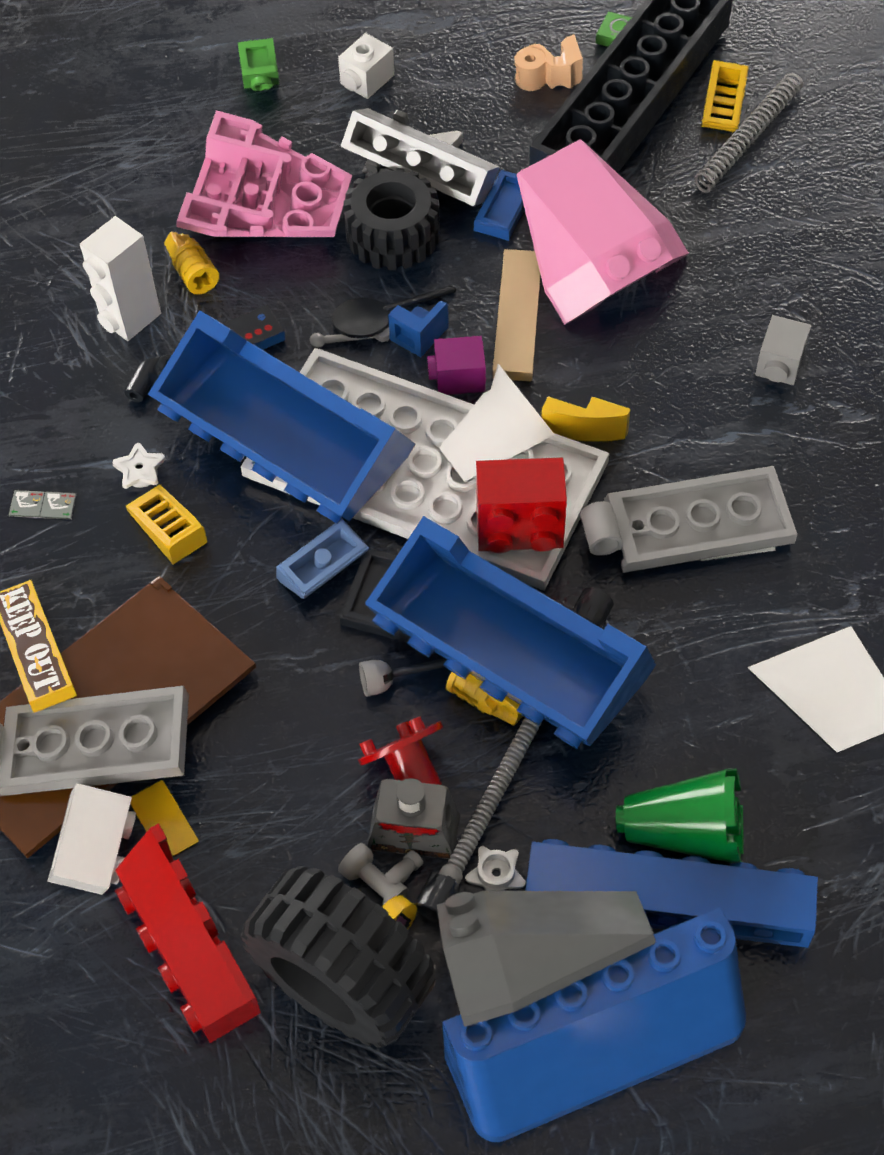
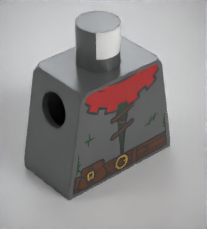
[367,778,460,859]

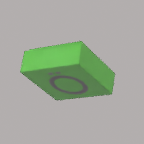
[596,11,631,47]

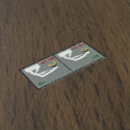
[7,489,77,519]

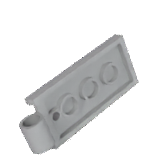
[580,466,797,573]
[0,686,189,796]

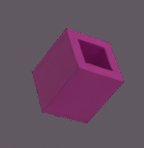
[427,336,486,395]

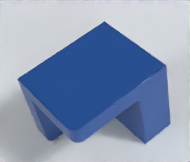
[388,300,449,357]

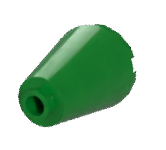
[616,768,744,863]

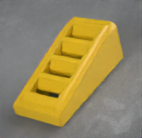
[701,60,749,132]
[126,484,207,565]

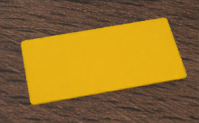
[130,780,199,856]

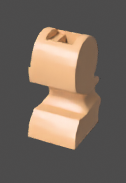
[515,34,583,91]

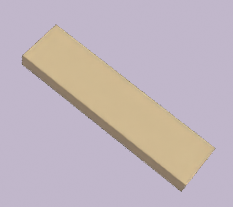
[493,249,541,381]

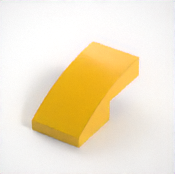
[542,397,630,442]

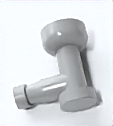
[338,843,423,905]

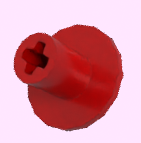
[358,716,443,785]

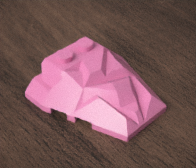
[176,111,352,237]

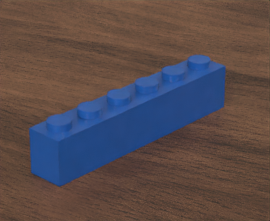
[526,839,818,948]

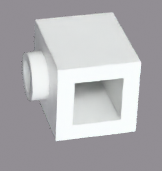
[338,33,395,99]

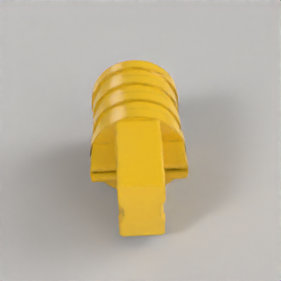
[164,232,219,294]
[446,672,523,726]

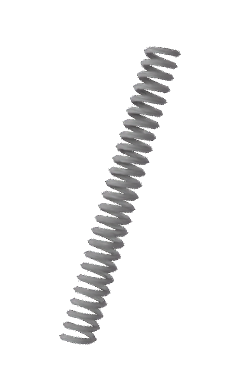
[694,73,804,193]

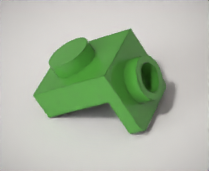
[238,38,279,91]

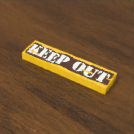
[0,580,77,713]

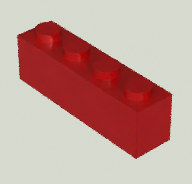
[114,823,261,1043]

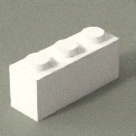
[80,216,161,341]

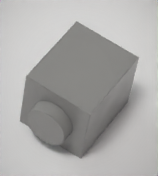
[755,315,811,385]

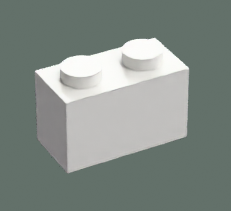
[47,783,136,895]

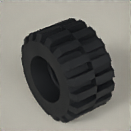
[343,168,440,270]

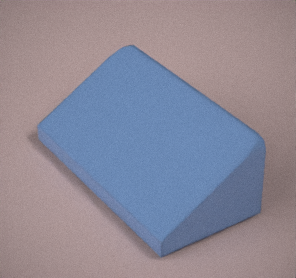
[276,518,369,599]

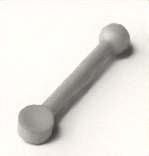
[310,327,390,348]

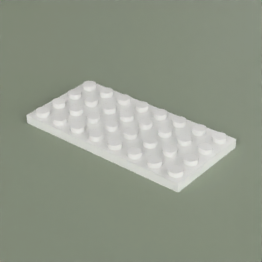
[241,348,609,590]

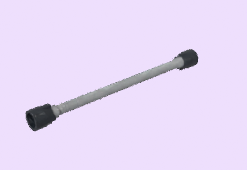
[414,587,614,924]

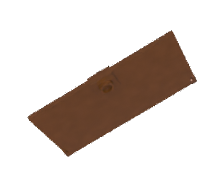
[0,576,257,859]

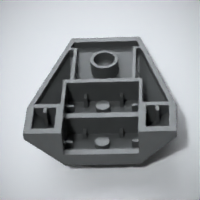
[437,891,656,1027]

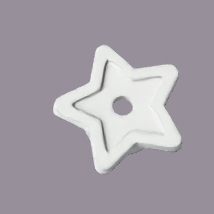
[113,443,166,489]
[465,846,526,891]

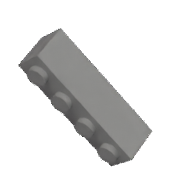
[341,108,499,206]

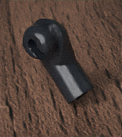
[124,354,171,402]

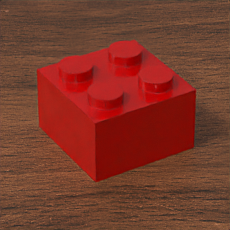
[476,457,567,553]

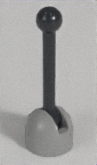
[359,658,446,697]

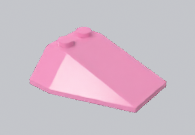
[517,139,689,325]

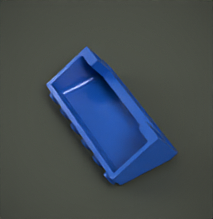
[148,310,416,524]
[365,516,656,749]
[442,907,746,1142]

